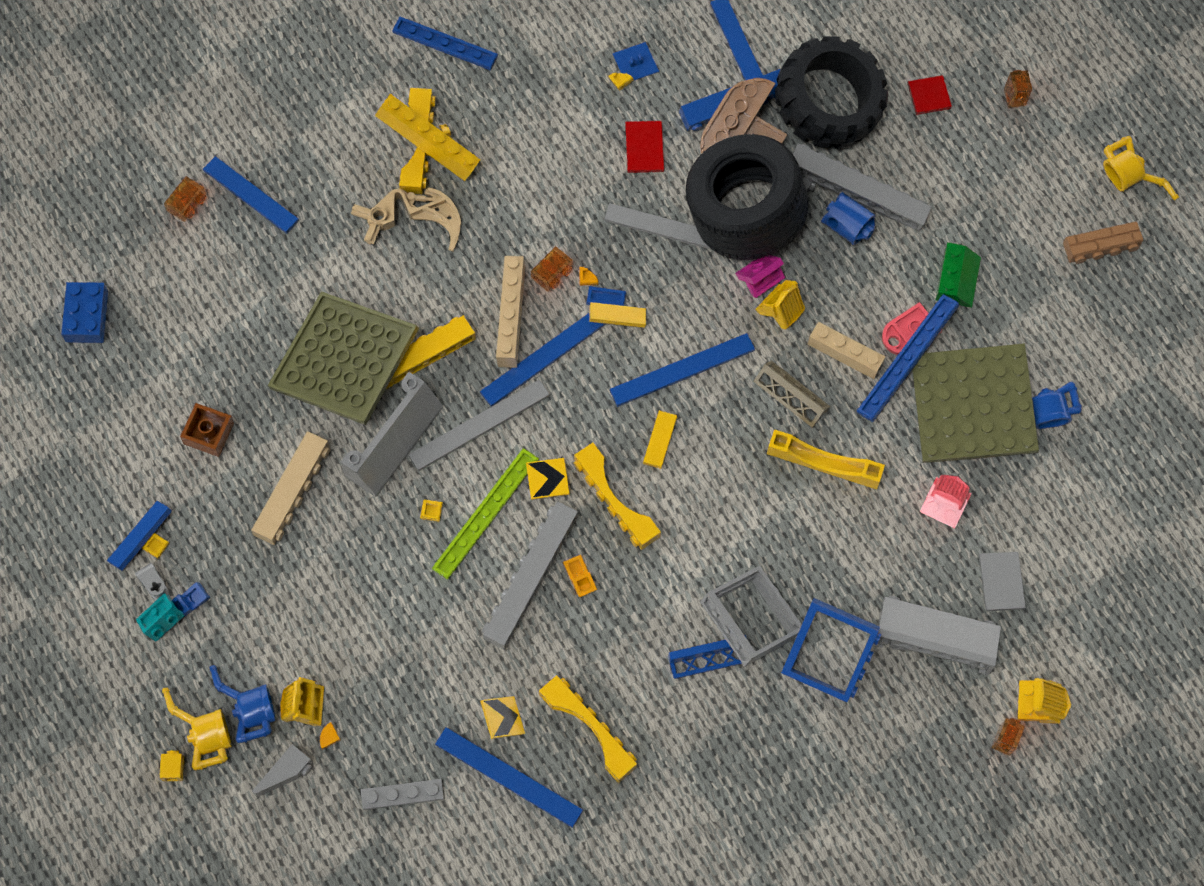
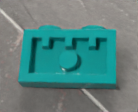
[136,593,184,642]

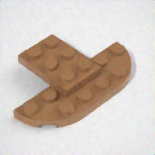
[700,78,787,154]

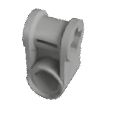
[135,563,168,600]

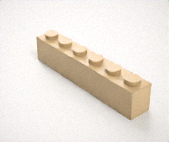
[496,256,525,368]
[251,431,330,545]

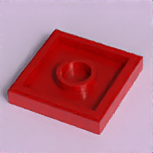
[907,75,952,115]

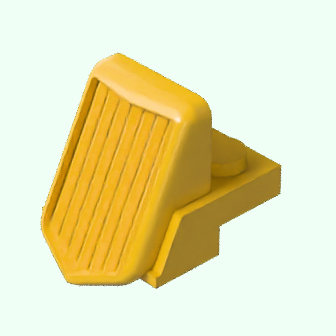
[755,280,805,330]
[280,677,324,726]
[1018,678,1071,724]

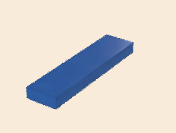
[107,501,172,571]

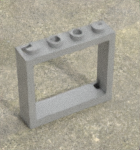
[700,566,802,666]

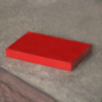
[625,121,664,173]

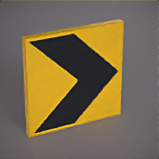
[526,458,569,500]
[480,696,525,739]

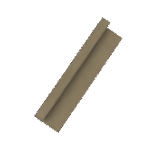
[753,360,831,428]

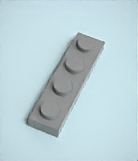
[361,779,444,810]

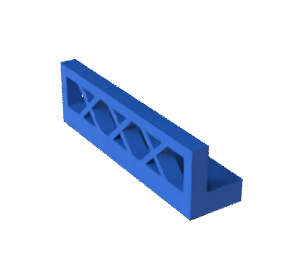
[668,635,747,679]

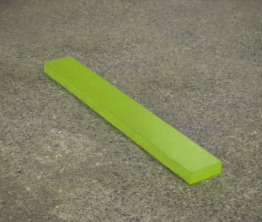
[432,448,539,580]

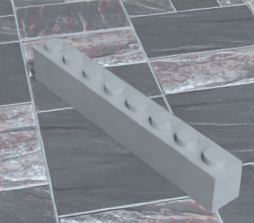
[792,143,931,231]
[482,501,578,650]

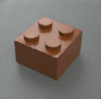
[180,403,234,457]

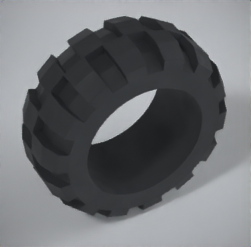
[775,36,889,149]

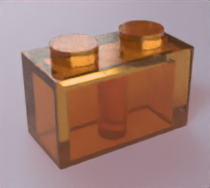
[1004,70,1032,108]
[164,176,206,222]
[531,246,573,292]
[991,718,1025,756]

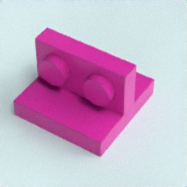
[735,255,785,298]

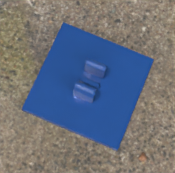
[612,42,659,80]

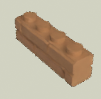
[1063,221,1143,264]

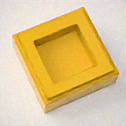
[420,499,443,522]
[142,533,170,559]

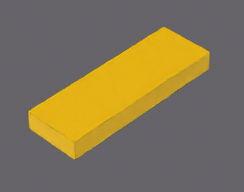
[589,302,646,328]
[643,410,677,469]

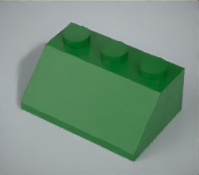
[935,242,981,308]

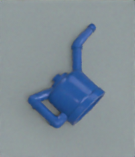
[1032,382,1082,429]
[210,665,276,743]

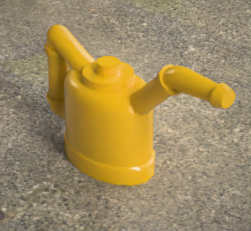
[1103,136,1179,201]
[162,687,232,771]

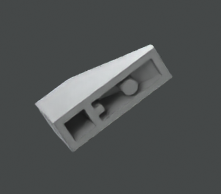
[252,744,312,797]

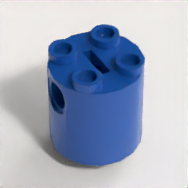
[821,192,876,245]

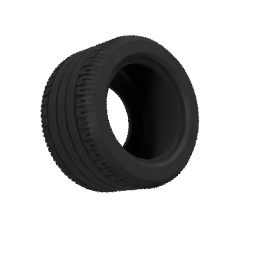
[686,134,808,260]

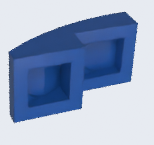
[172,582,210,617]

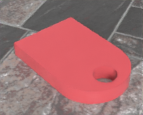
[882,302,942,355]

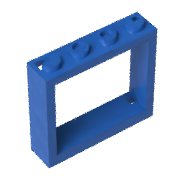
[781,598,881,702]

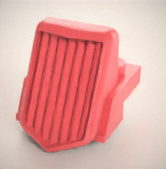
[920,475,972,528]

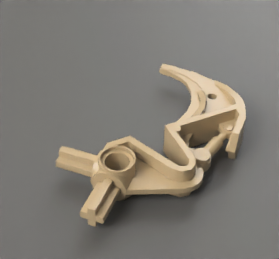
[351,187,461,251]

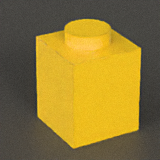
[160,750,184,781]

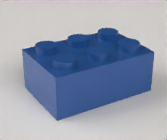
[61,282,108,343]

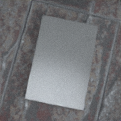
[979,552,1026,612]

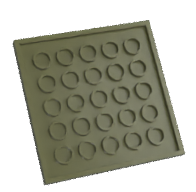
[268,291,419,425]
[912,343,1039,463]

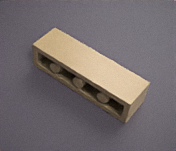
[808,322,885,379]

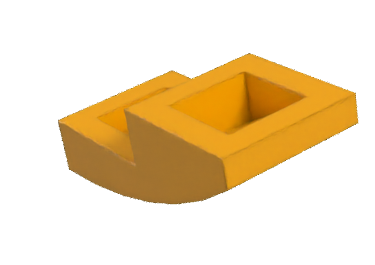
[562,554,597,597]

